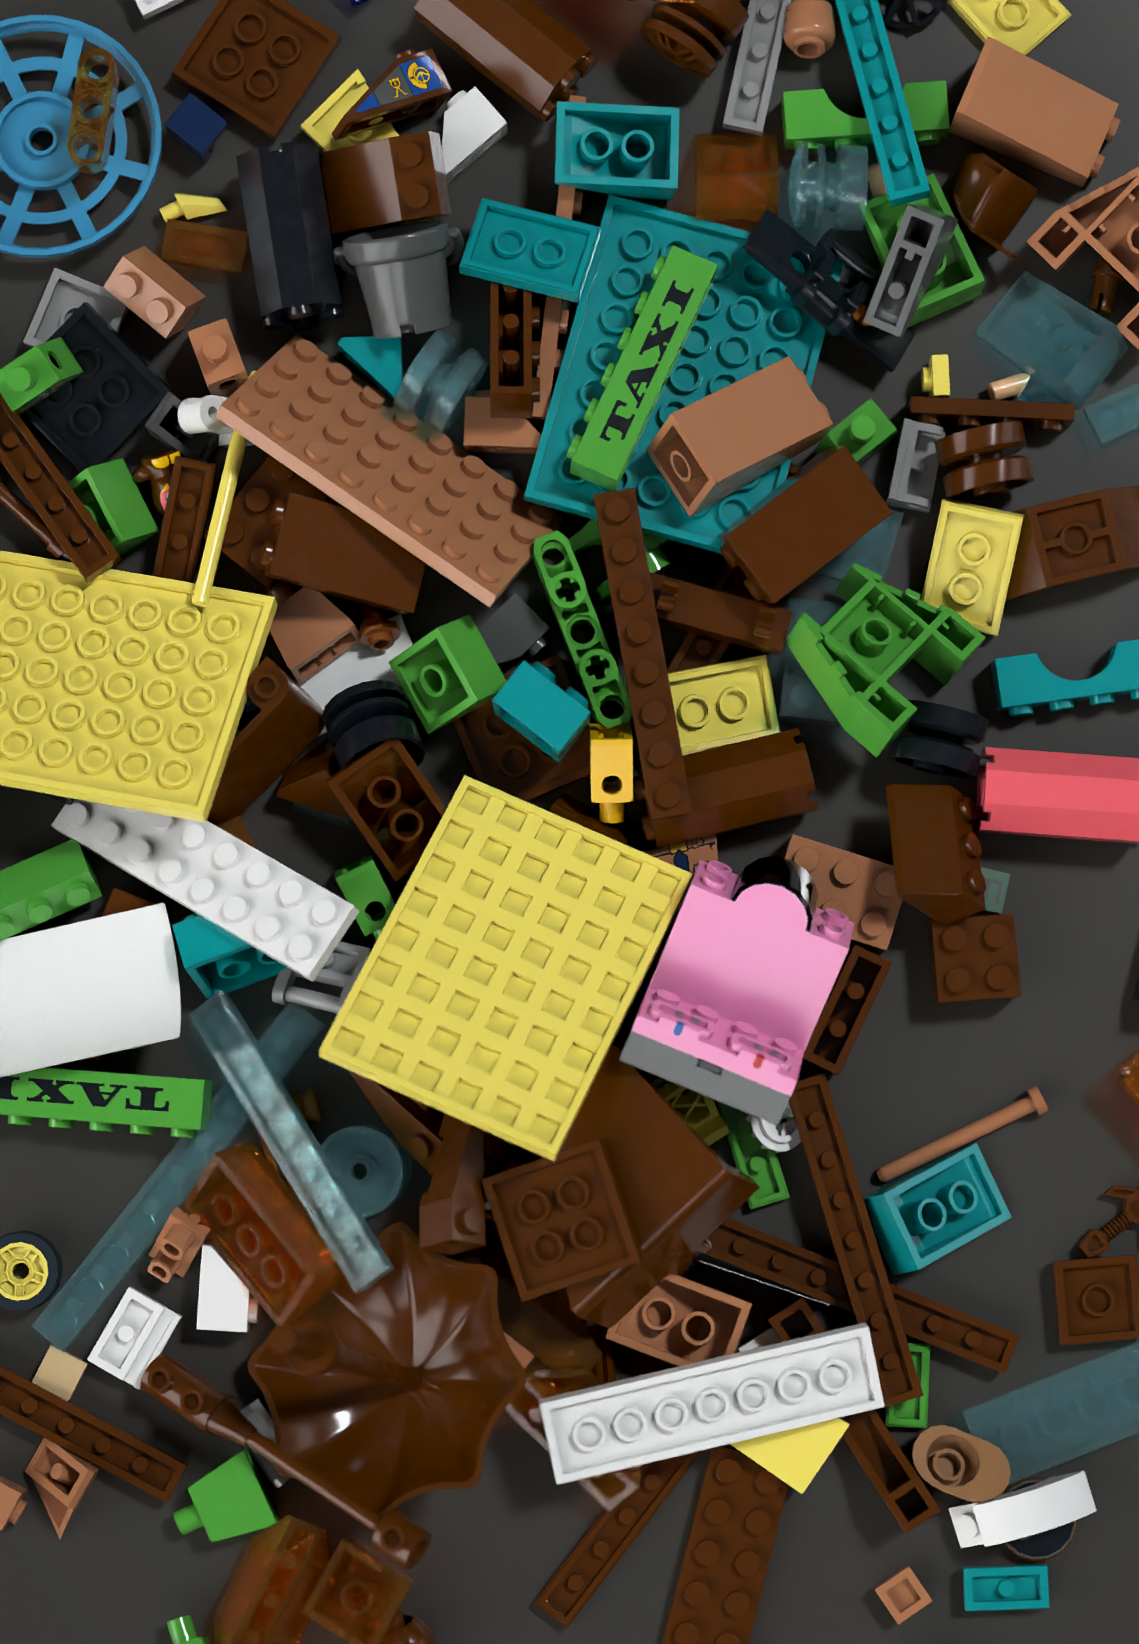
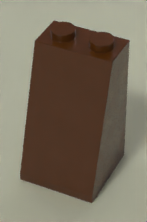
[718,446,893,604]
[260,492,426,615]

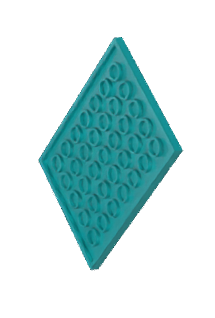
[524,194,843,554]

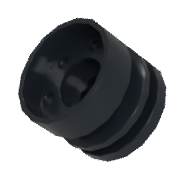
[322,680,426,770]

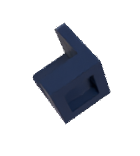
[165,93,227,163]

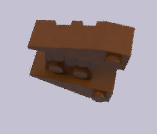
[419,1113,544,1255]

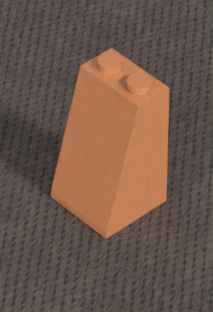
[948,37,1121,188]
[646,356,834,517]

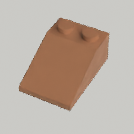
[605,1272,754,1366]

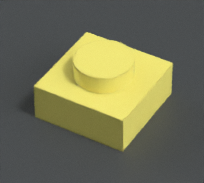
[921,354,950,398]

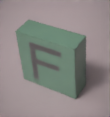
[981,867,1010,915]

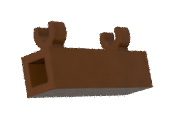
[650,572,793,656]

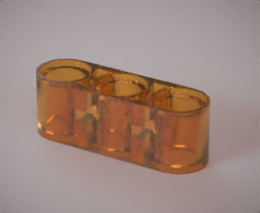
[67,48,119,175]

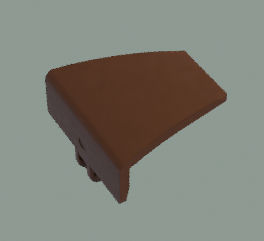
[544,1045,759,1328]

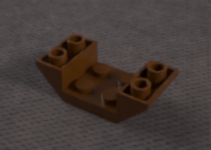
[1005,486,1139,602]

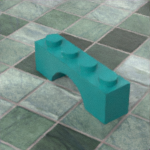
[990,639,1139,717]

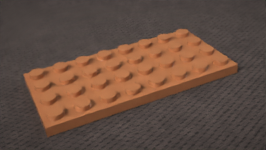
[215,334,563,607]

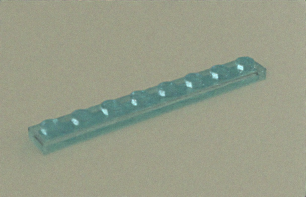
[189,991,394,1293]

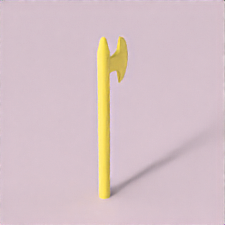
[192,370,256,607]

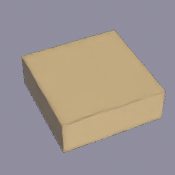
[32,1344,89,1401]

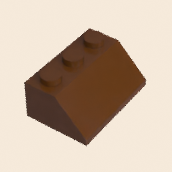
[886,784,986,926]

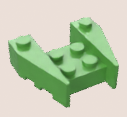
[785,563,986,758]

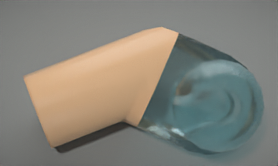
[987,373,1050,403]

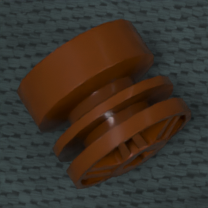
[640,0,749,78]

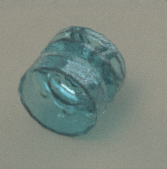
[787,142,868,232]

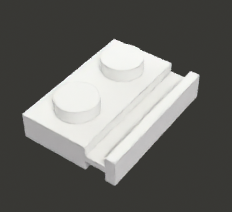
[87,1286,182,1390]

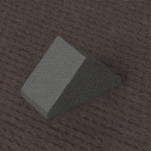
[145,392,219,462]

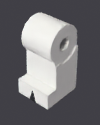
[177,395,255,447]

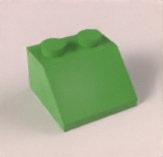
[68,458,159,556]
[389,614,507,734]

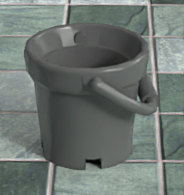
[333,220,465,339]

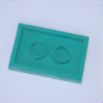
[459,198,601,303]

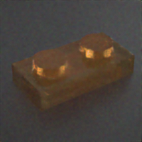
[161,219,249,275]

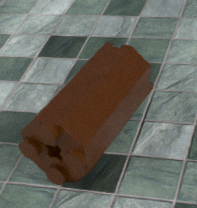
[414,0,598,122]
[633,728,819,849]

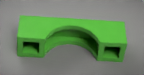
[781,80,950,155]

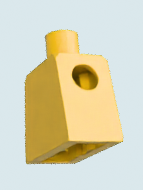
[589,723,633,823]

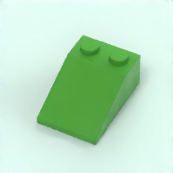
[859,173,985,328]

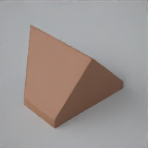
[24,1438,101,1539]

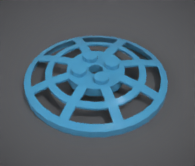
[0,15,163,258]

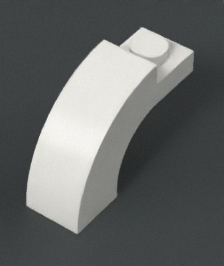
[948,1470,1097,1548]

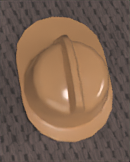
[912,1425,1011,1503]

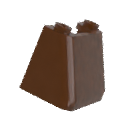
[207,657,325,829]

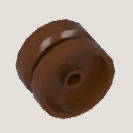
[934,421,1034,501]

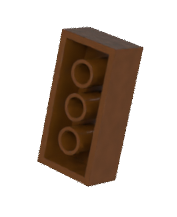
[203,455,343,591]

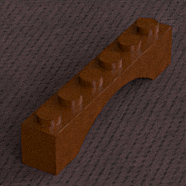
[765,1295,941,1534]

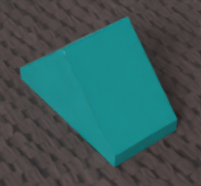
[337,336,404,405]

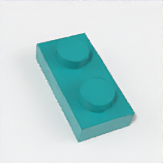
[962,1564,1049,1611]

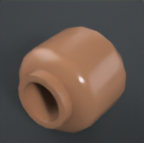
[783,0,836,59]

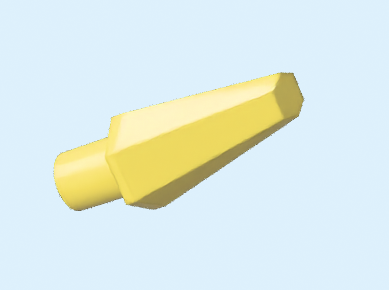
[159,193,227,224]

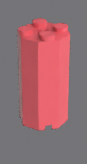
[975,747,1139,844]

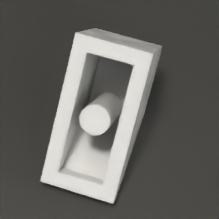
[442,86,508,184]
[196,1244,259,1332]

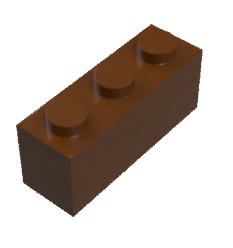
[802,945,893,1076]

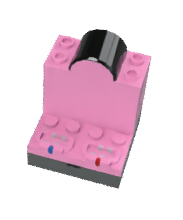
[619,856,855,1125]

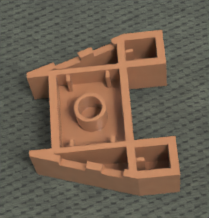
[1026,167,1139,350]

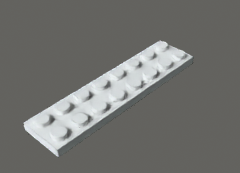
[51,799,360,982]
[538,1323,885,1485]

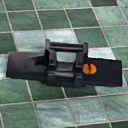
[742,209,916,373]

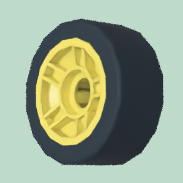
[0,1231,63,1311]

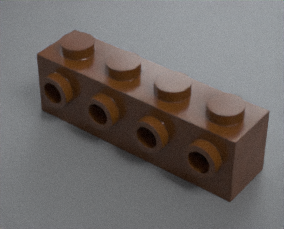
[490,281,540,418]

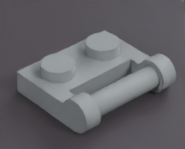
[272,941,372,1015]

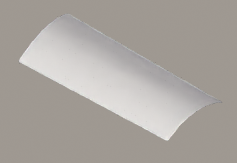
[0,903,181,1077]

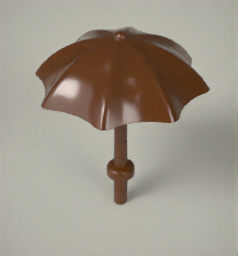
[248,1222,527,1516]

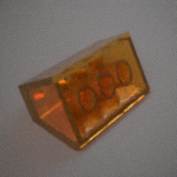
[182,1141,350,1326]

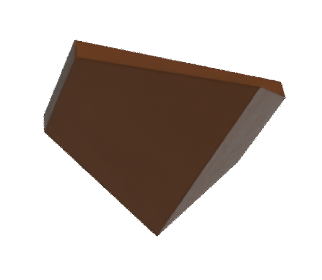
[276,737,350,819]

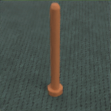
[876,1085,1049,1183]

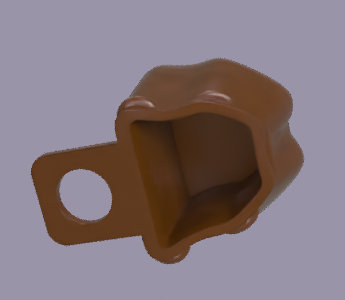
[953,153,1039,265]

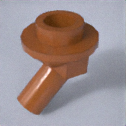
[357,605,401,651]

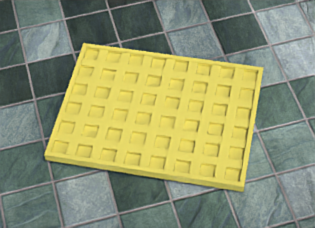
[319,775,693,1161]

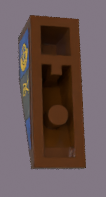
[331,48,452,140]

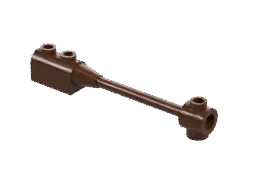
[140,1354,432,1570]

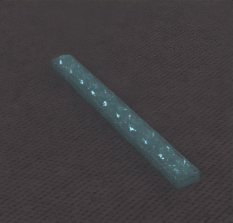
[32,1002,325,1352]

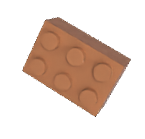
[775,834,903,953]

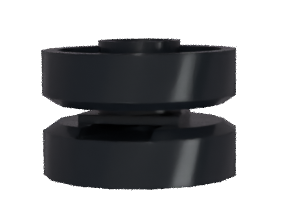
[887,700,989,779]

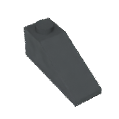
[863,204,958,337]
[478,593,550,668]

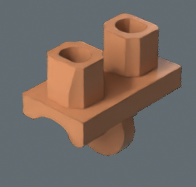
[147,1206,211,1283]

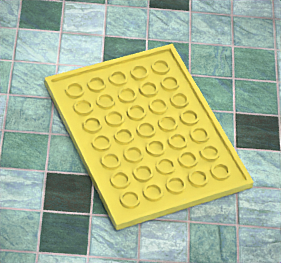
[0,550,278,823]

